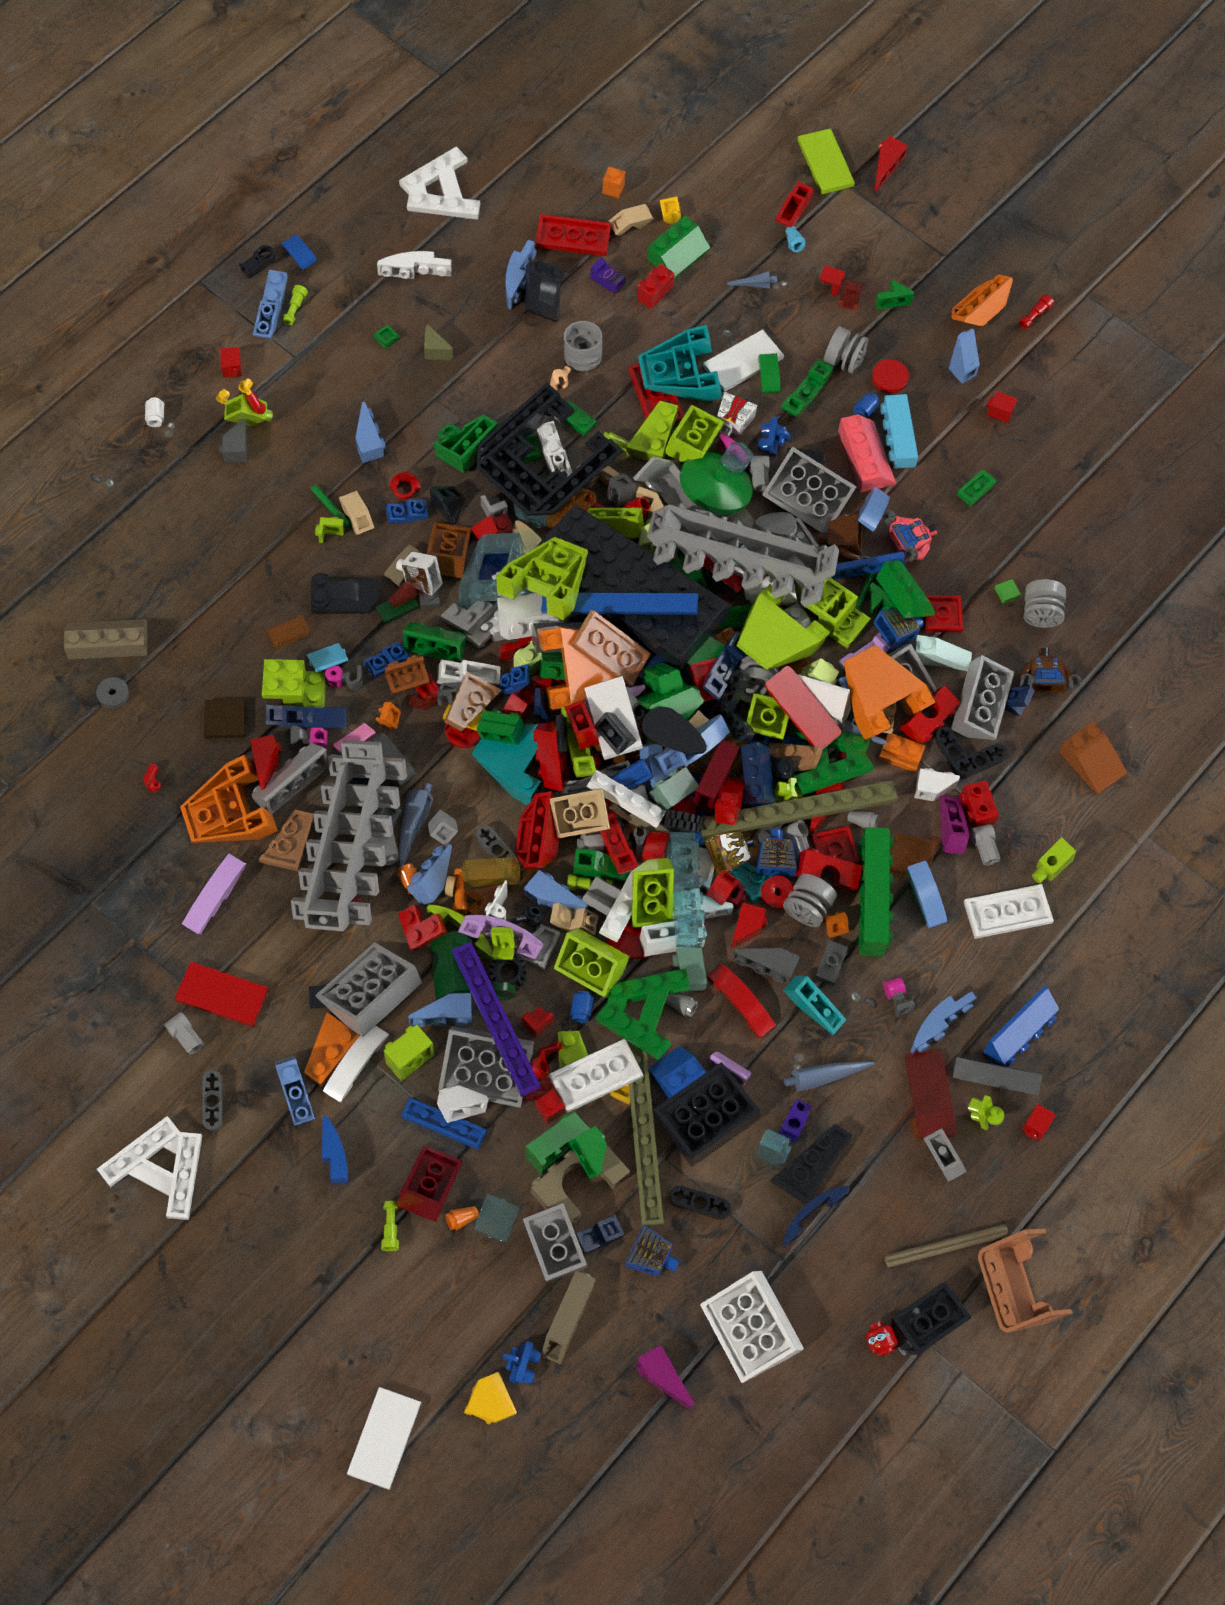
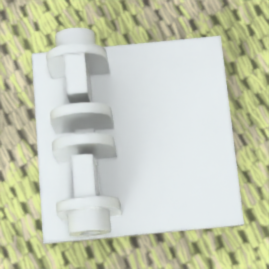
[484,880,508,921]

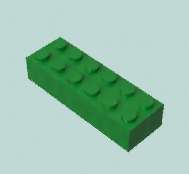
[859,827,893,957]

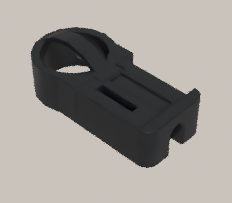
[239,245,275,278]

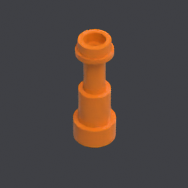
[453,869,469,915]

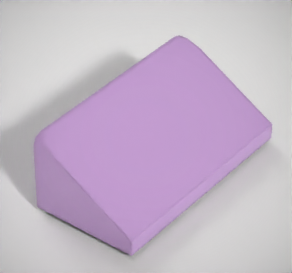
[709,1051,751,1085]

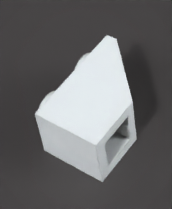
[914,768,960,801]

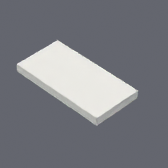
[703,330,784,392]
[585,676,643,760]
[964,884,1054,939]
[549,1039,644,1113]
[347,1387,421,1490]

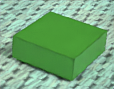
[994,579,1021,604]

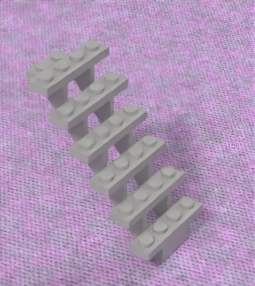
[647,503,839,607]
[291,740,407,931]

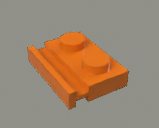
[878,733,925,773]

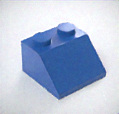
[648,1046,706,1099]

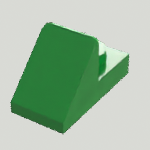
[875,280,914,310]
[868,582,897,617]

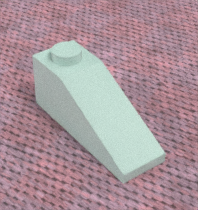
[914,635,972,671]

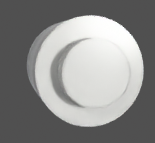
[145,398,164,427]

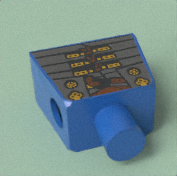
[874,609,923,650]
[756,829,797,877]
[625,1225,680,1276]

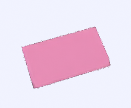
[333,723,376,755]

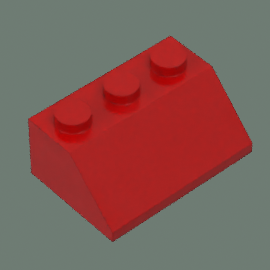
[533,722,570,791]

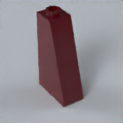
[692,740,740,815]

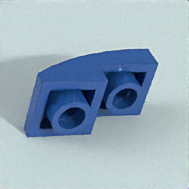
[282,234,317,270]
[386,500,429,524]
[364,642,409,679]
[499,664,530,696]

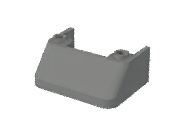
[633,457,721,533]

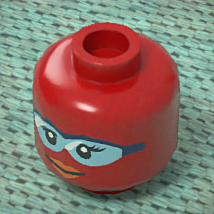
[865,1322,898,1357]

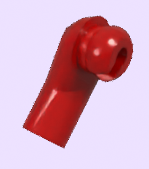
[143,764,161,792]

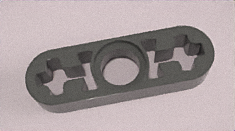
[476,825,519,875]
[202,1070,223,1132]

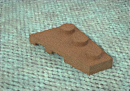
[444,671,501,731]
[767,742,822,772]
[258,810,314,871]

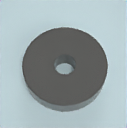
[96,677,129,709]

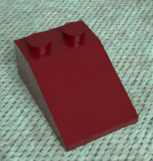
[396,1145,463,1222]

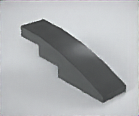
[953,1057,1042,1095]

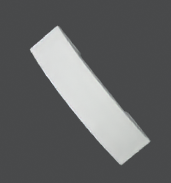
[323,1026,389,1103]

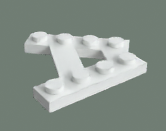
[399,146,480,219]
[97,1116,202,1220]

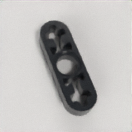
[670,1186,731,1220]

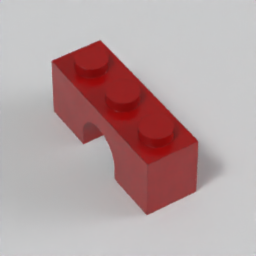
[899,685,960,743]
[795,848,862,892]

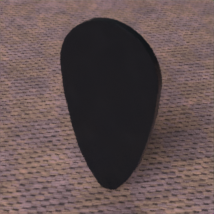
[642,707,707,754]

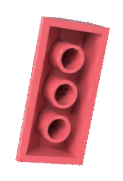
[838,415,896,492]

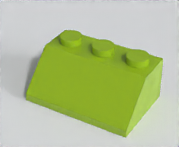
[664,405,724,462]
[632,858,674,927]
[554,928,630,997]

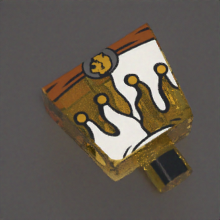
[704,831,754,875]

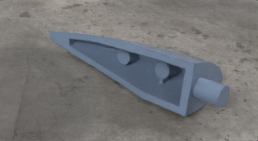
[399,783,433,867]
[784,1061,875,1092]

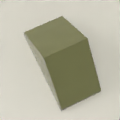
[424,325,453,360]

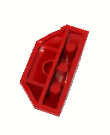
[515,791,559,869]

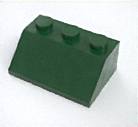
[430,931,473,1001]

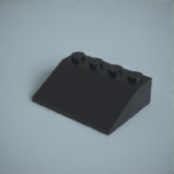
[654,1062,760,1167]

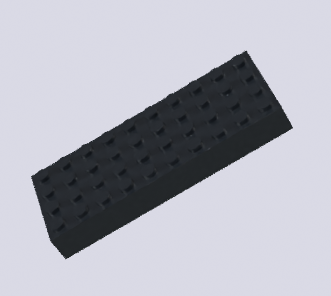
[535,504,729,670]

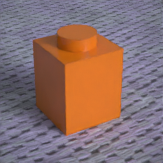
[602,166,626,198]

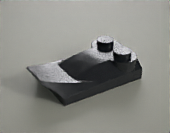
[525,261,564,322]
[311,573,379,614]
[891,1281,972,1356]

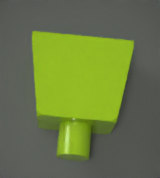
[1032,837,1076,884]

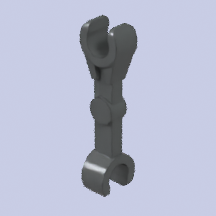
[634,827,648,866]

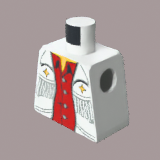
[717,392,757,437]

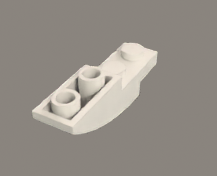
[377,251,452,279]
[536,421,572,477]

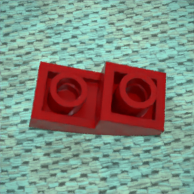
[499,636,532,662]

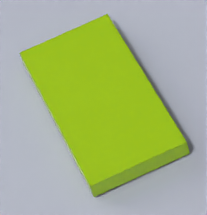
[797,128,855,194]

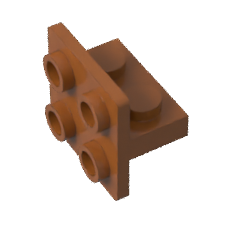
[384,655,430,695]

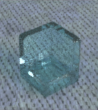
[720,442,754,472]

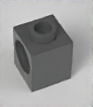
[607,473,636,507]

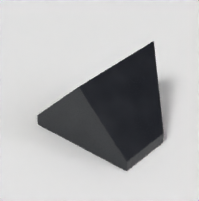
[430,486,465,525]

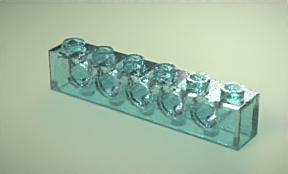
[668,832,706,948]

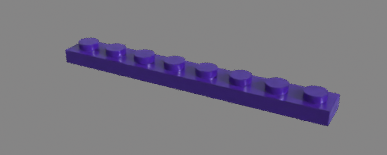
[452,942,541,1097]

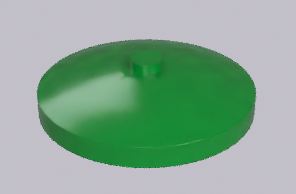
[679,452,753,515]

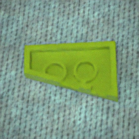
[558,1031,588,1069]

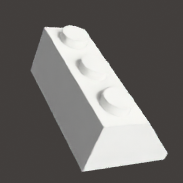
[497,592,563,640]
[797,674,851,728]

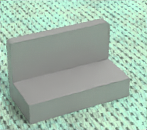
[581,876,621,916]

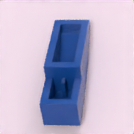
[322,1116,349,1184]

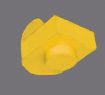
[660,197,681,224]

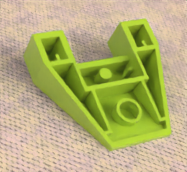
[496,537,588,620]
[736,584,830,670]

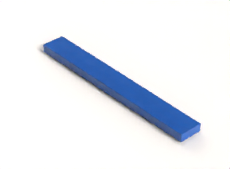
[541,593,698,615]

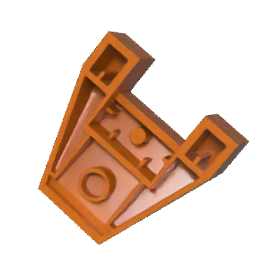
[537,626,617,710]
[844,645,936,740]
[180,755,278,843]

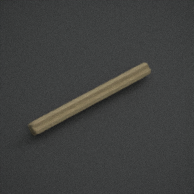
[884,1225,1008,1267]

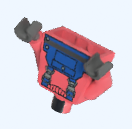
[883,509,937,563]

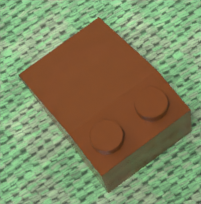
[426,522,471,578]
[1059,721,1127,795]

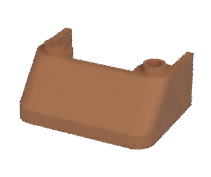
[978,1229,1072,1332]

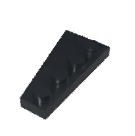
[770,1124,853,1205]

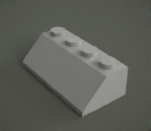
[951,655,1014,740]
[252,743,329,815]

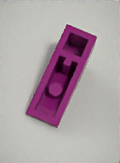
[940,796,970,854]
[636,1345,694,1409]

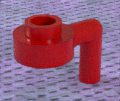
[530,1042,562,1079]

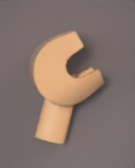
[550,366,571,390]

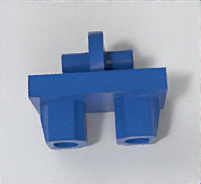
[759,417,791,456]
[502,1341,541,1384]

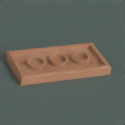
[571,610,651,687]

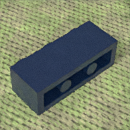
[740,742,776,807]

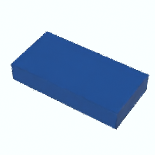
[609,758,653,790]

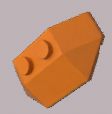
[951,274,1013,327]

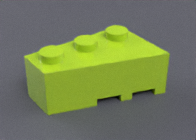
[626,401,678,461]

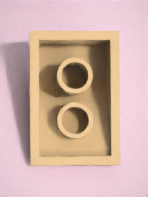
[550,789,610,838]

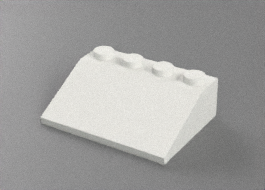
[700,1271,804,1383]

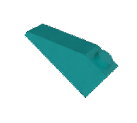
[783,976,847,1035]

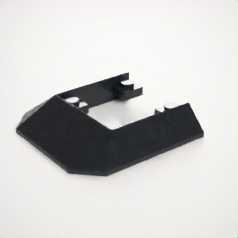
[477,383,623,516]

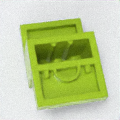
[806,578,871,649]
[262,659,326,706]

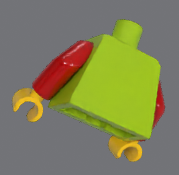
[217,379,273,425]

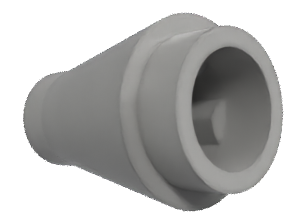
[847,810,878,829]
[665,993,698,1017]

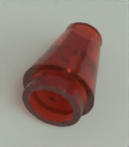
[388,582,418,608]

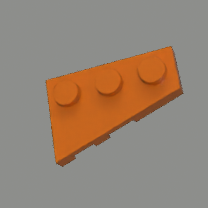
[304,1012,360,1087]

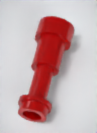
[1019,294,1054,329]

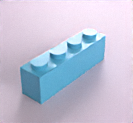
[880,394,918,469]

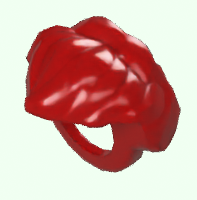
[389,471,421,500]

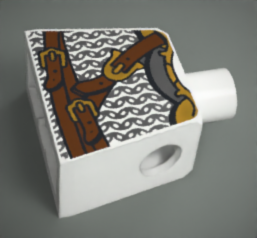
[396,552,443,596]

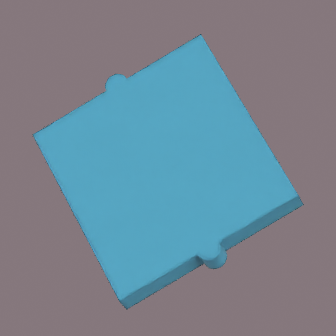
[307,643,348,672]

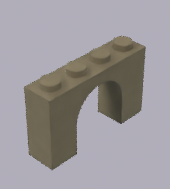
[531,1145,630,1224]

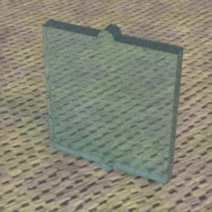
[473,1194,519,1243]

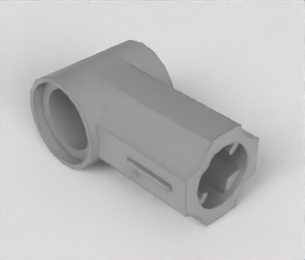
[749,456,770,493]
[782,820,810,863]
[970,824,1001,866]
[164,1012,204,1055]

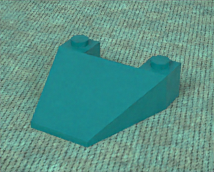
[638,325,722,402]
[472,724,541,805]

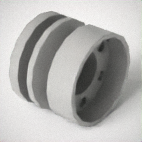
[564,321,602,371]
[824,326,868,374]
[1024,579,1066,628]
[735,655,779,704]
[783,874,837,927]

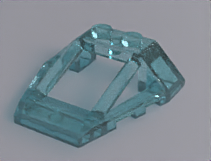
[457,533,532,608]

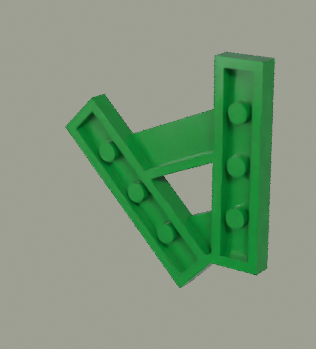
[789,723,874,795]
[595,968,690,1060]

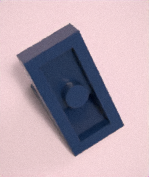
[1004,686,1035,716]

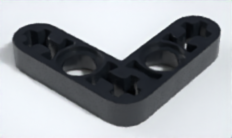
[711,670,754,743]
[934,726,1007,779]

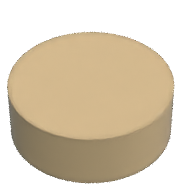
[445,876,456,897]

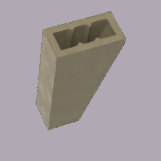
[541,1271,596,1364]

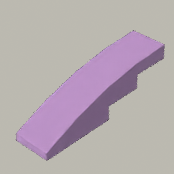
[182,854,246,934]

